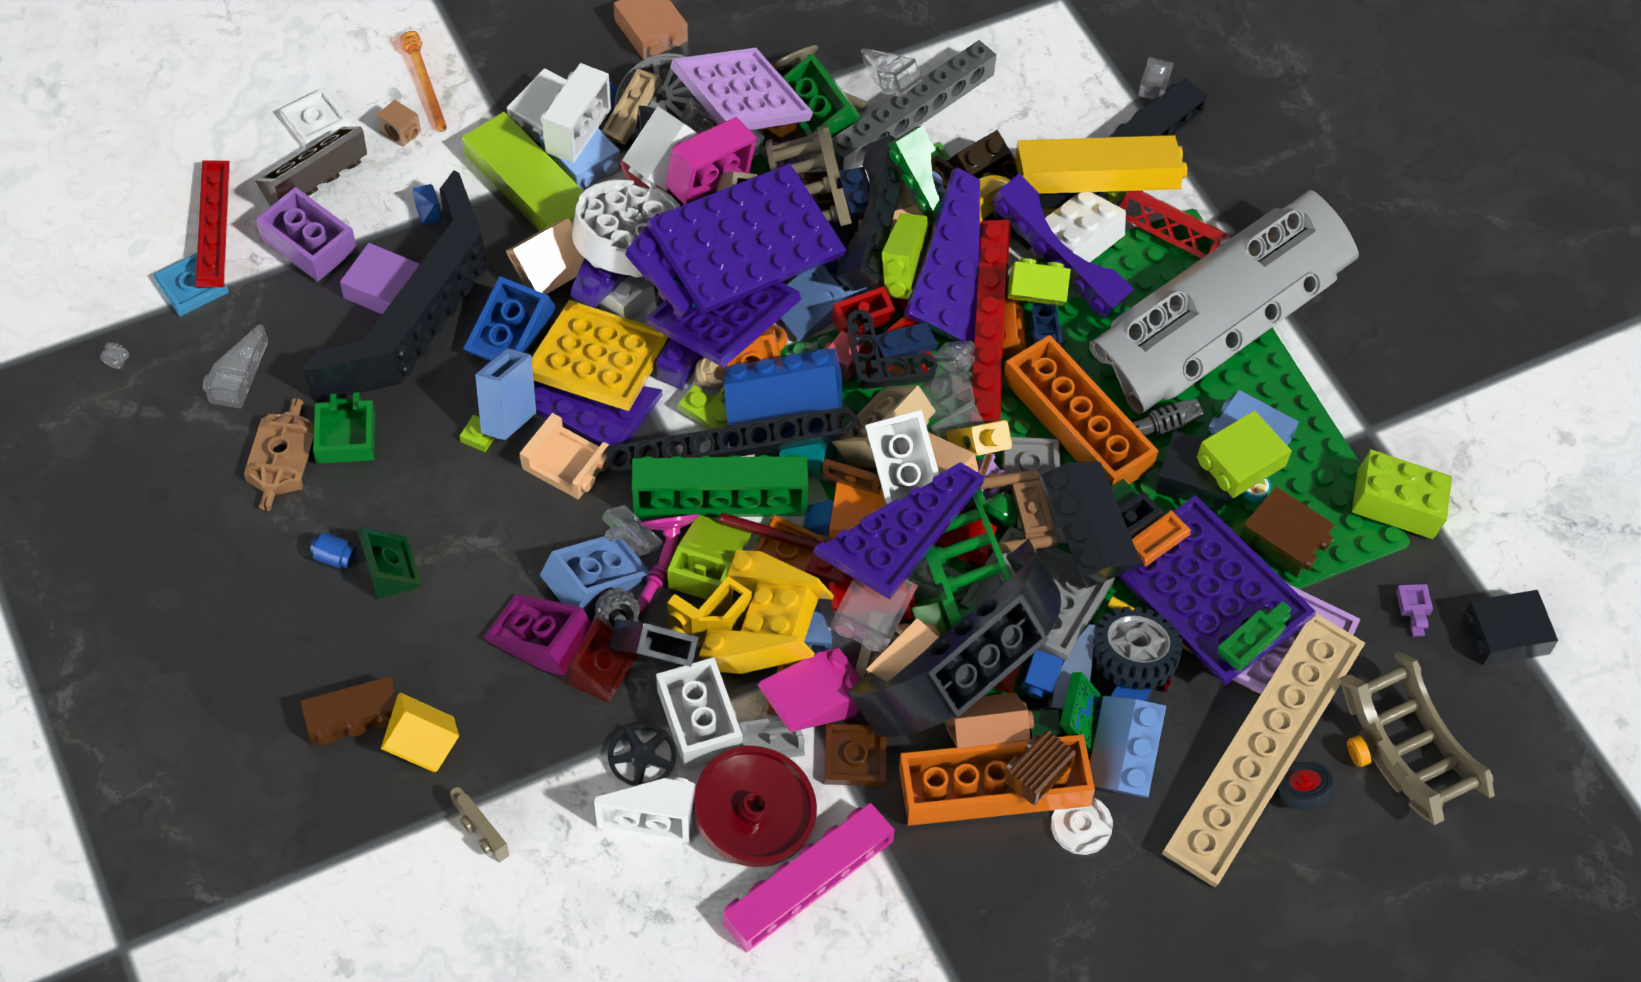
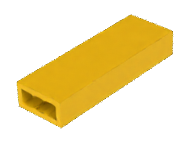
[1015,136,1187,194]

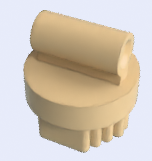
[692,357,725,388]

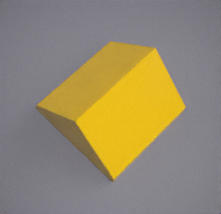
[381,693,459,773]

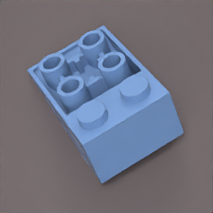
[780,258,867,342]

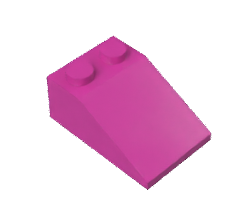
[758,648,861,732]

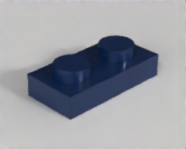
[876,322,937,358]

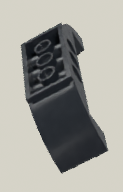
[847,539,1061,737]

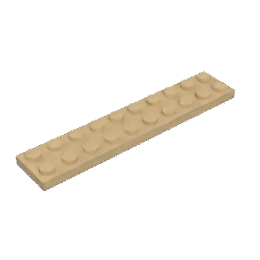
[1162,613,1365,888]

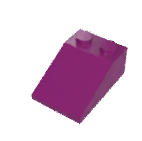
[483,594,596,676]

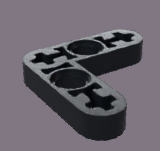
[847,310,937,388]

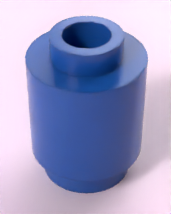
[310,532,357,569]

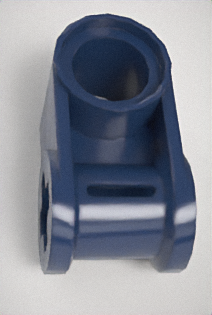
[1029,302,1062,347]

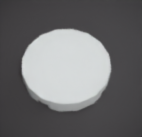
[1051,798,1113,855]

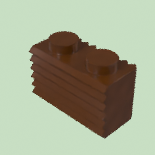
[1005,730,1076,806]

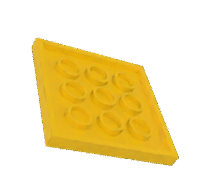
[532,300,671,411]

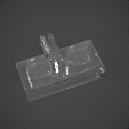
[601,505,663,556]

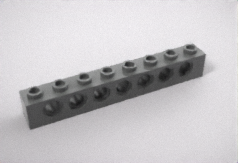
[832,40,997,171]

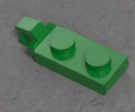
[1217,601,1292,672]

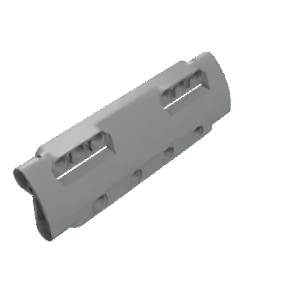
[1089,190,1359,414]

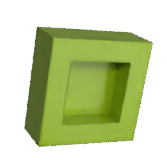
[460,415,494,452]

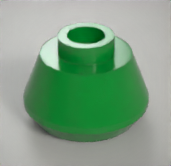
[983,492,1018,529]

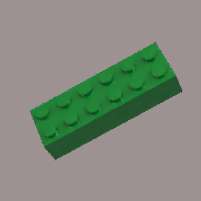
[632,455,808,518]

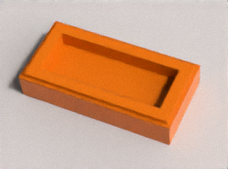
[1132,510,1191,567]

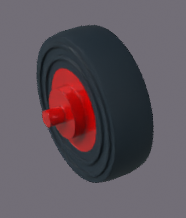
[1278,762,1334,811]

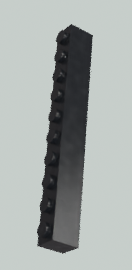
[1010,78,1208,250]

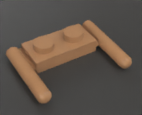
[979,470,1058,554]

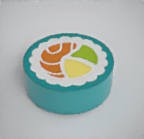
[1242,478,1271,502]

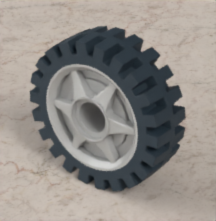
[1092,607,1182,690]

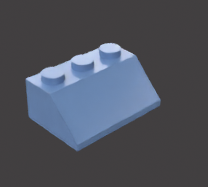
[1090,696,1166,799]

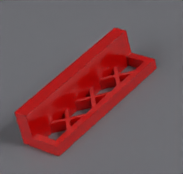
[1120,191,1229,258]

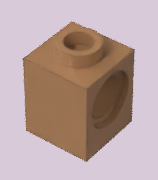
[377,99,421,147]

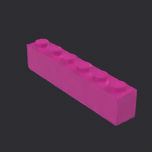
[723,803,895,953]

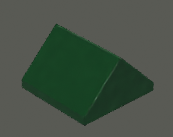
[358,527,422,600]

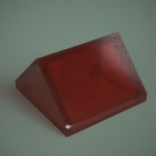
[566,618,637,702]

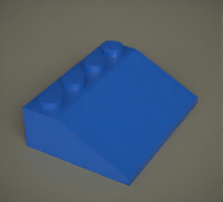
[724,348,842,447]

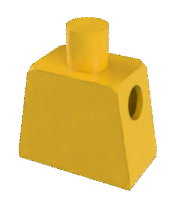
[946,420,1012,456]

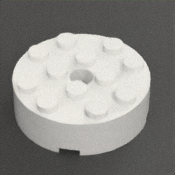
[572,180,680,277]

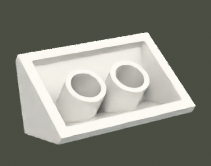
[865,410,939,505]

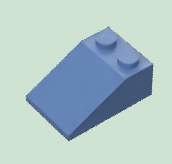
[540,532,650,613]

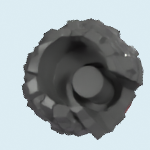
[594,587,640,634]

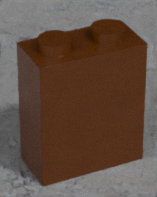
[1240,486,1335,577]

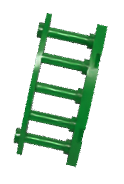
[925,488,1011,628]

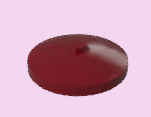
[693,746,817,867]

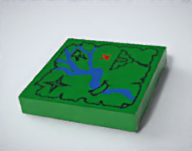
[1060,672,1103,756]

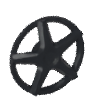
[608,723,677,786]

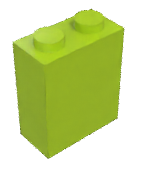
[882,213,929,299]
[1197,410,1292,498]

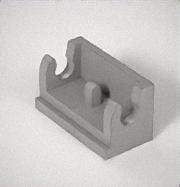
[740,717,805,758]

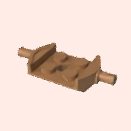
[244,398,314,511]

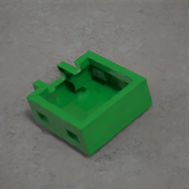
[313,392,375,463]

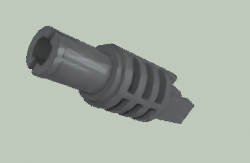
[1132,399,1203,436]

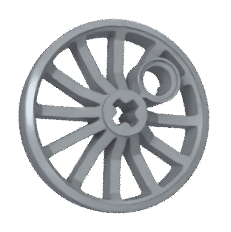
[615,54,709,140]

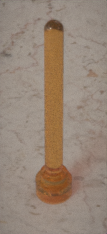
[400,31,447,132]

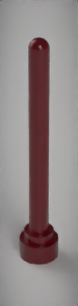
[718,513,826,551]

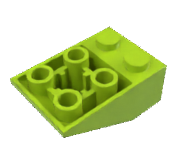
[1007,258,1071,306]
[667,515,752,600]

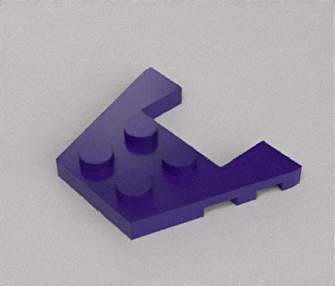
[625,213,694,319]

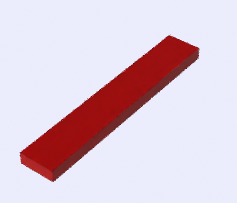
[196,160,230,288]

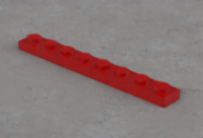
[970,220,1010,425]

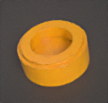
[1347,735,1371,767]

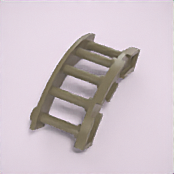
[762,124,852,227]
[1340,651,1495,825]

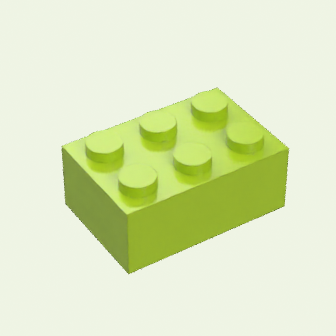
[1352,449,1452,539]

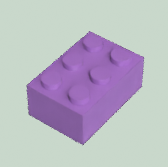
[256,187,357,282]

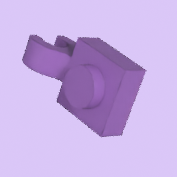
[1396,584,1433,637]

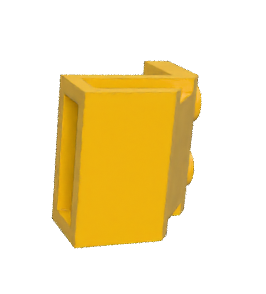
[667,576,752,646]

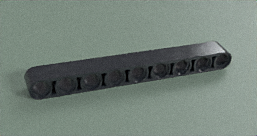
[606,407,861,475]

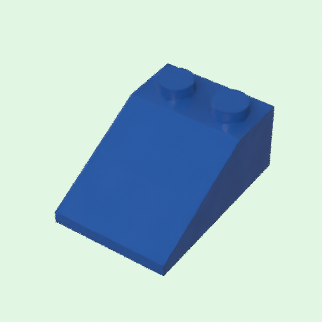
[463,276,556,361]

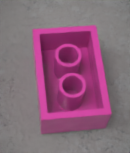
[665,116,757,205]

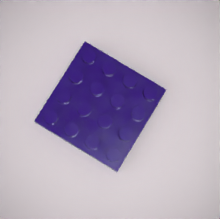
[645,282,801,368]

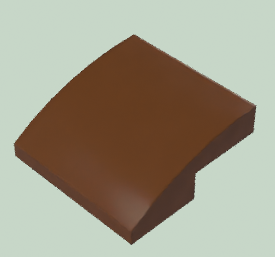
[823,458,881,494]

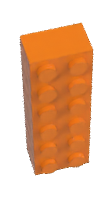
[1003,335,1158,486]
[899,734,1095,826]

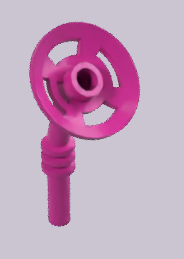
[637,514,699,614]

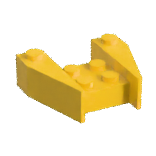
[699,550,834,674]

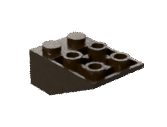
[947,129,1018,220]

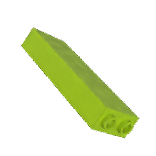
[461,112,584,231]

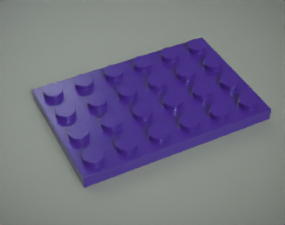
[647,164,846,314]
[1117,495,1316,685]

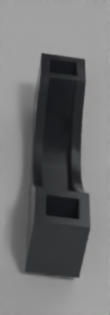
[835,135,904,291]

